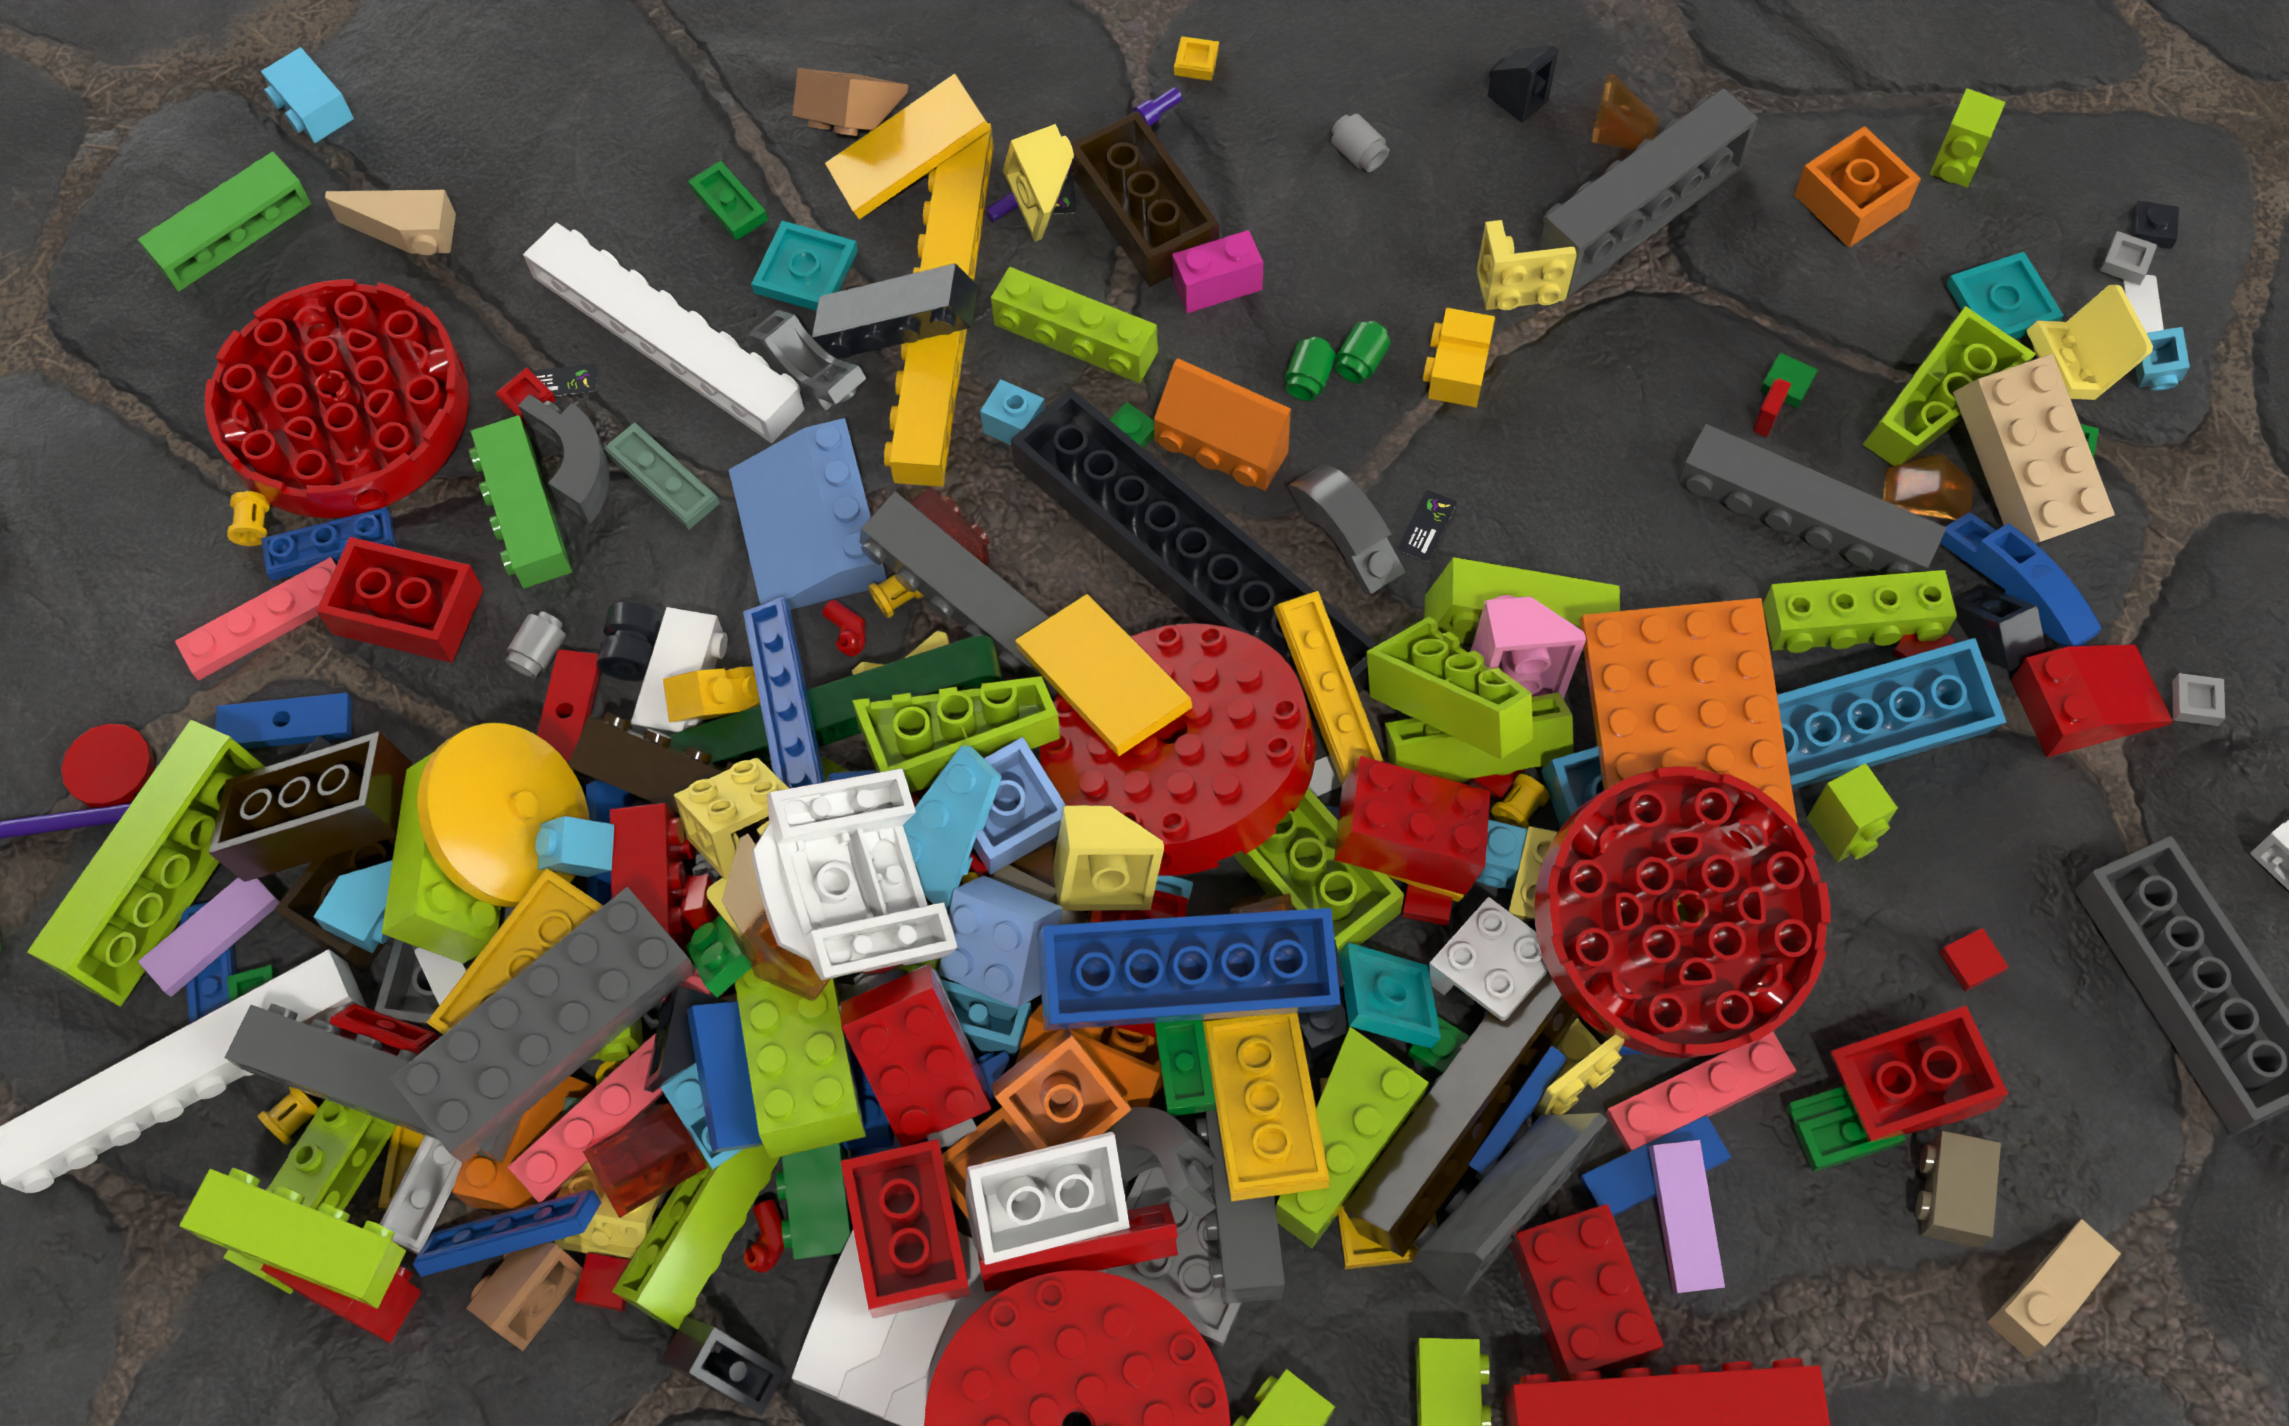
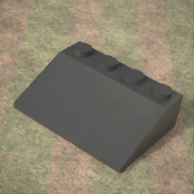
[1411,1113,1608,1305]

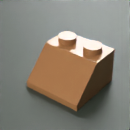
[792,68,908,136]
[466,1242,583,1351]

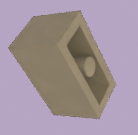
[1915,1131,2001,1248]

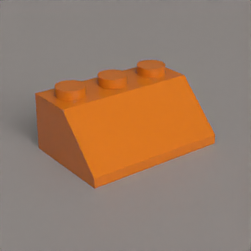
[1154,358,1291,491]
[1015,1003,1163,1108]
[452,1076,596,1214]

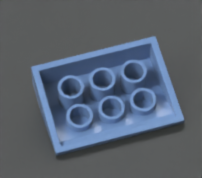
[729,418,887,610]

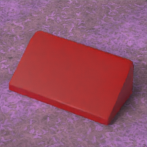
[329,1003,439,1055]

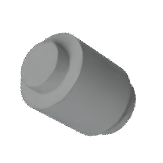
[1331,114,1390,173]
[505,611,566,679]

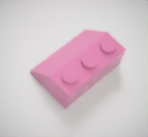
[1471,595,1586,699]

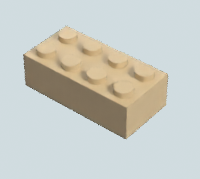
[1953,354,2115,544]

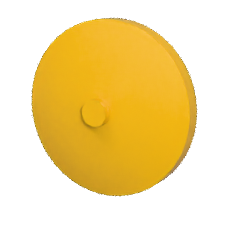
[417,723,590,907]

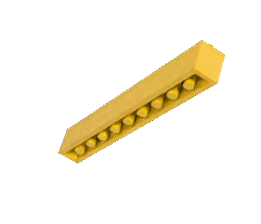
[884,123,994,487]

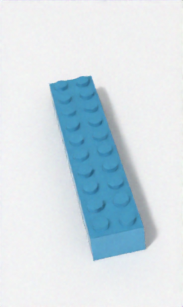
[1541,638,2006,828]

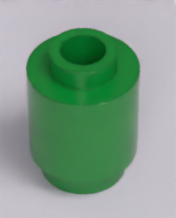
[1335,321,1391,384]
[1284,337,1336,402]

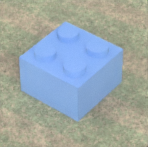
[973,737,1066,875]
[938,875,1063,1008]

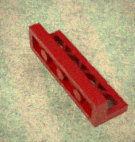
[977,1202,1178,1292]

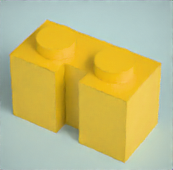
[1423,308,1495,408]
[663,666,761,723]

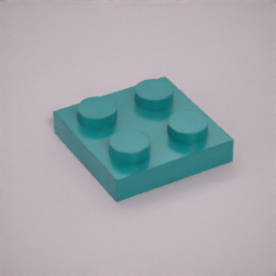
[751,220,858,311]
[1946,252,2064,339]
[1339,942,1441,1049]

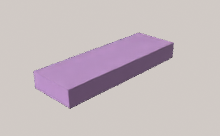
[138,877,280,997]
[1649,1140,1725,1294]

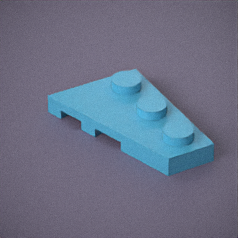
[903,746,1002,914]

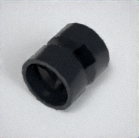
[596,602,663,682]

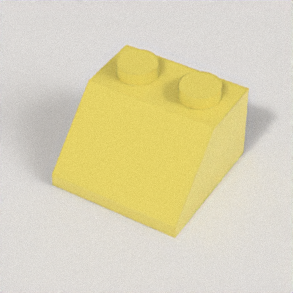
[1003,124,1074,242]
[1053,805,1164,911]

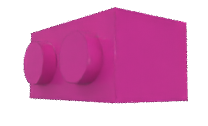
[1172,230,1263,314]

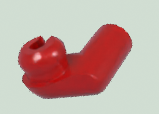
[822,599,866,656]
[743,1200,785,1273]

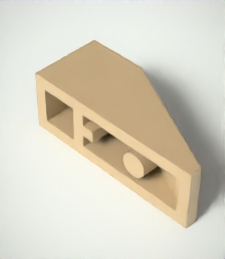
[325,190,456,255]
[1988,1219,2121,1358]

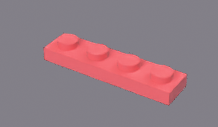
[175,557,337,681]
[1605,1032,1797,1153]
[508,1034,664,1203]

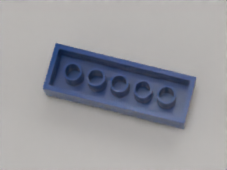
[1037,908,1341,1031]

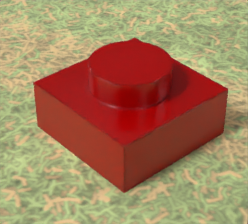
[682,874,720,931]

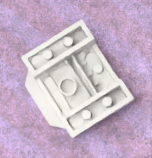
[751,769,958,980]
[792,1231,1004,1426]

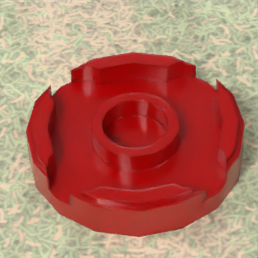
[61,724,155,808]

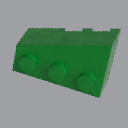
[776,1142,853,1260]

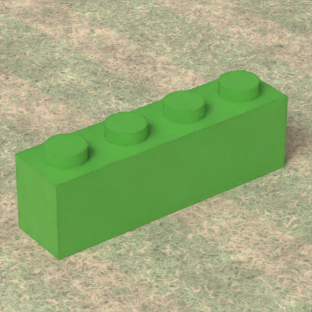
[138,152,312,292]
[469,415,572,589]

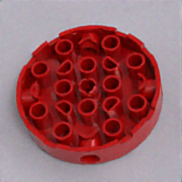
[205,279,469,518]
[1040,624,1316,876]
[1534,766,1831,1058]
[924,1270,1230,1426]

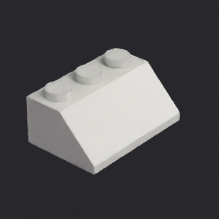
[965,1132,1130,1265]

